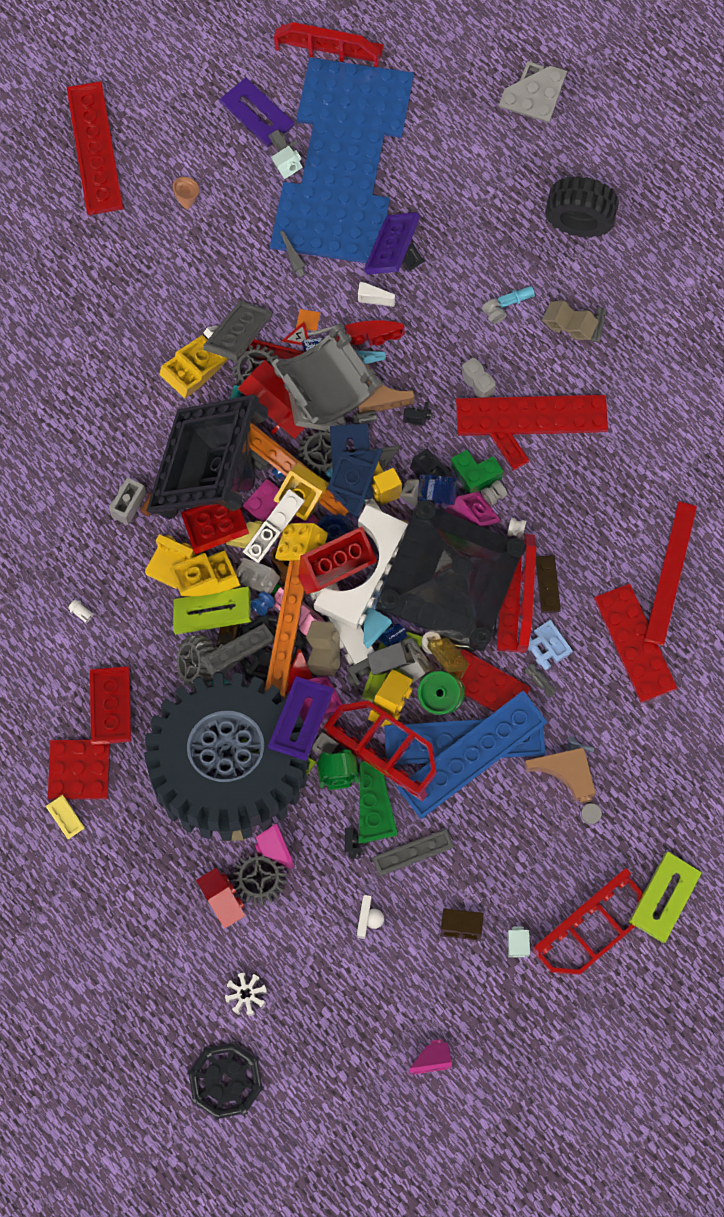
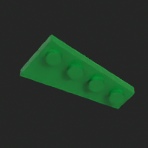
[358,761,398,845]

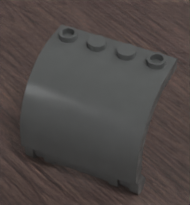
[272,323,383,424]

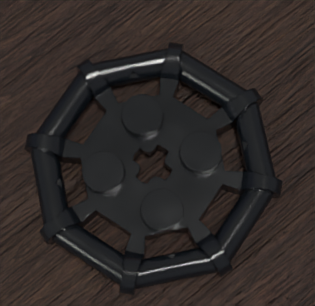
[239,613,307,681]
[187,1041,264,1121]

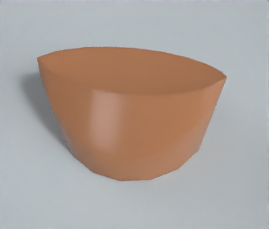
[172,177,199,210]

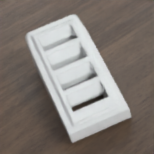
[358,282,395,307]

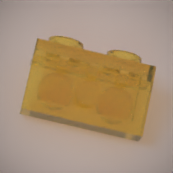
[427,638,469,678]

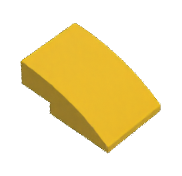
[159,335,228,398]
[169,550,240,596]

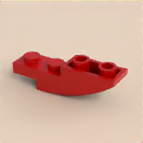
[337,320,405,346]

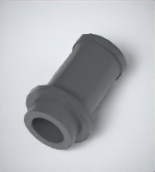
[352,410,377,424]

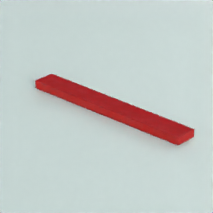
[644,502,697,646]

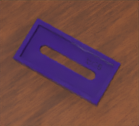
[220,78,294,147]
[268,676,334,761]

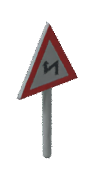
[281,322,336,347]

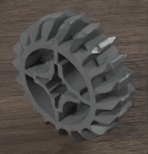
[231,345,279,385]
[298,429,349,478]
[175,635,216,688]
[232,851,287,906]

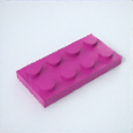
[242,479,325,539]

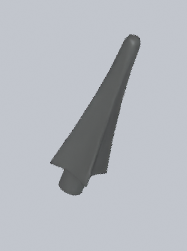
[280,230,306,278]

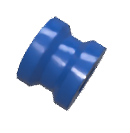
[251,591,275,616]

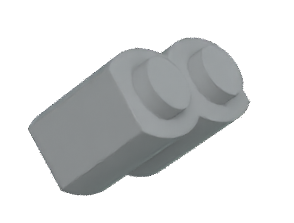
[462,358,496,398]

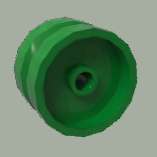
[418,671,465,715]

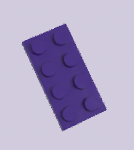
[364,212,420,275]

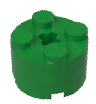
[317,750,359,790]

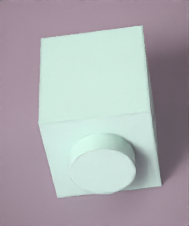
[507,927,530,958]

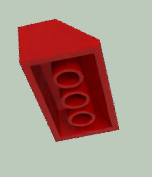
[298,526,377,594]

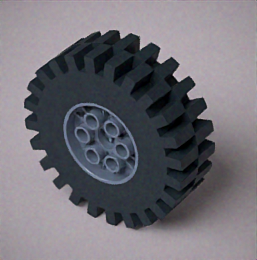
[144,673,309,841]

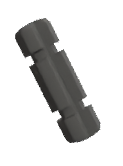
[591,307,606,343]
[525,664,556,698]

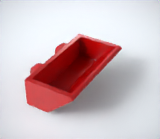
[238,360,306,440]

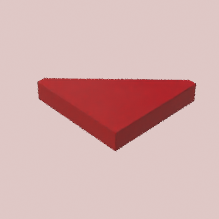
[285,649,313,694]

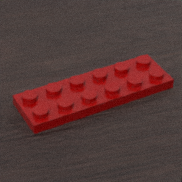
[594,584,677,704]

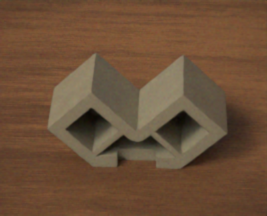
[542,300,599,340]
[306,621,340,677]

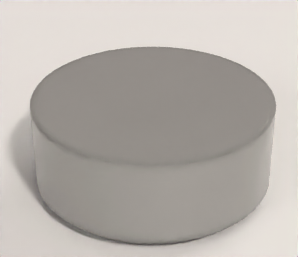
[581,804,602,825]

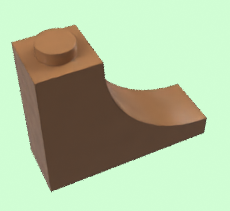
[358,364,414,413]
[524,748,596,803]

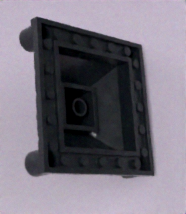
[146,395,268,520]
[375,500,526,652]

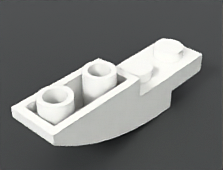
[243,489,305,563]

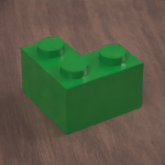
[450,450,503,494]

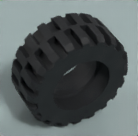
[545,176,619,238]

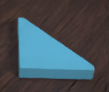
[355,350,386,364]
[363,608,392,648]

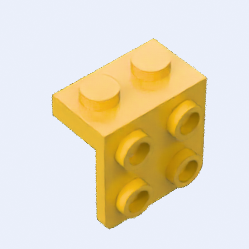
[275,523,328,561]
[145,534,195,589]

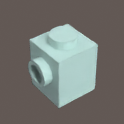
[271,146,303,179]

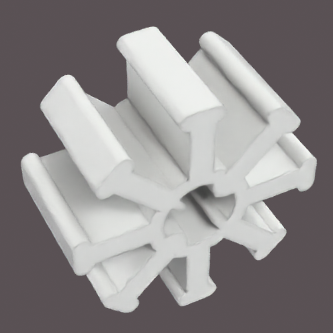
[225,973,267,1016]

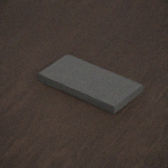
[203,301,272,361]

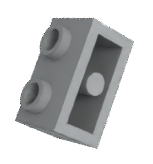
[109,478,147,525]

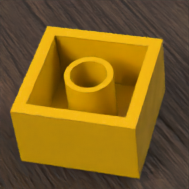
[274,463,329,521]

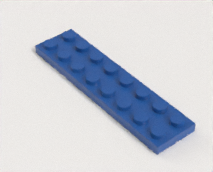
[397,691,547,819]
[384,719,545,765]

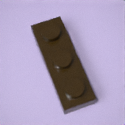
[536,555,561,614]

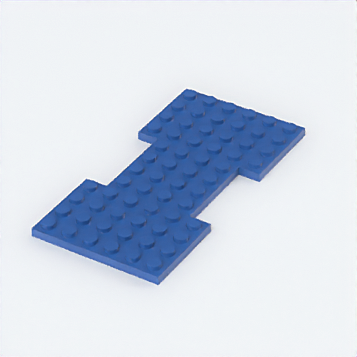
[270,58,414,263]

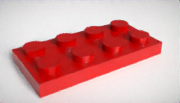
[449,649,531,712]
[89,666,132,745]

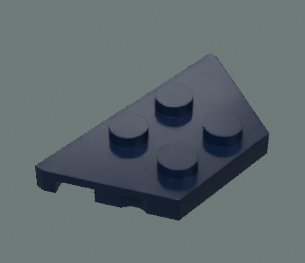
[327,448,383,519]

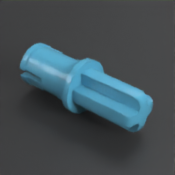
[498,286,535,308]

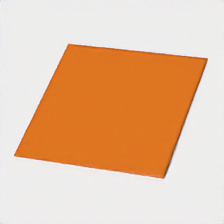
[296,309,320,331]

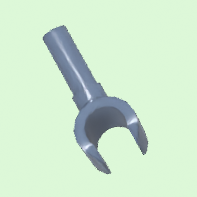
[565,737,594,752]

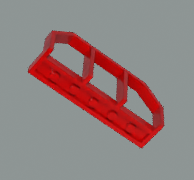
[274,22,384,68]
[496,534,536,653]
[324,700,437,802]
[532,868,643,975]

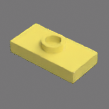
[46,795,85,839]

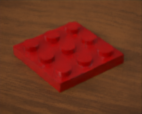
[181,504,249,554]
[48,740,110,800]

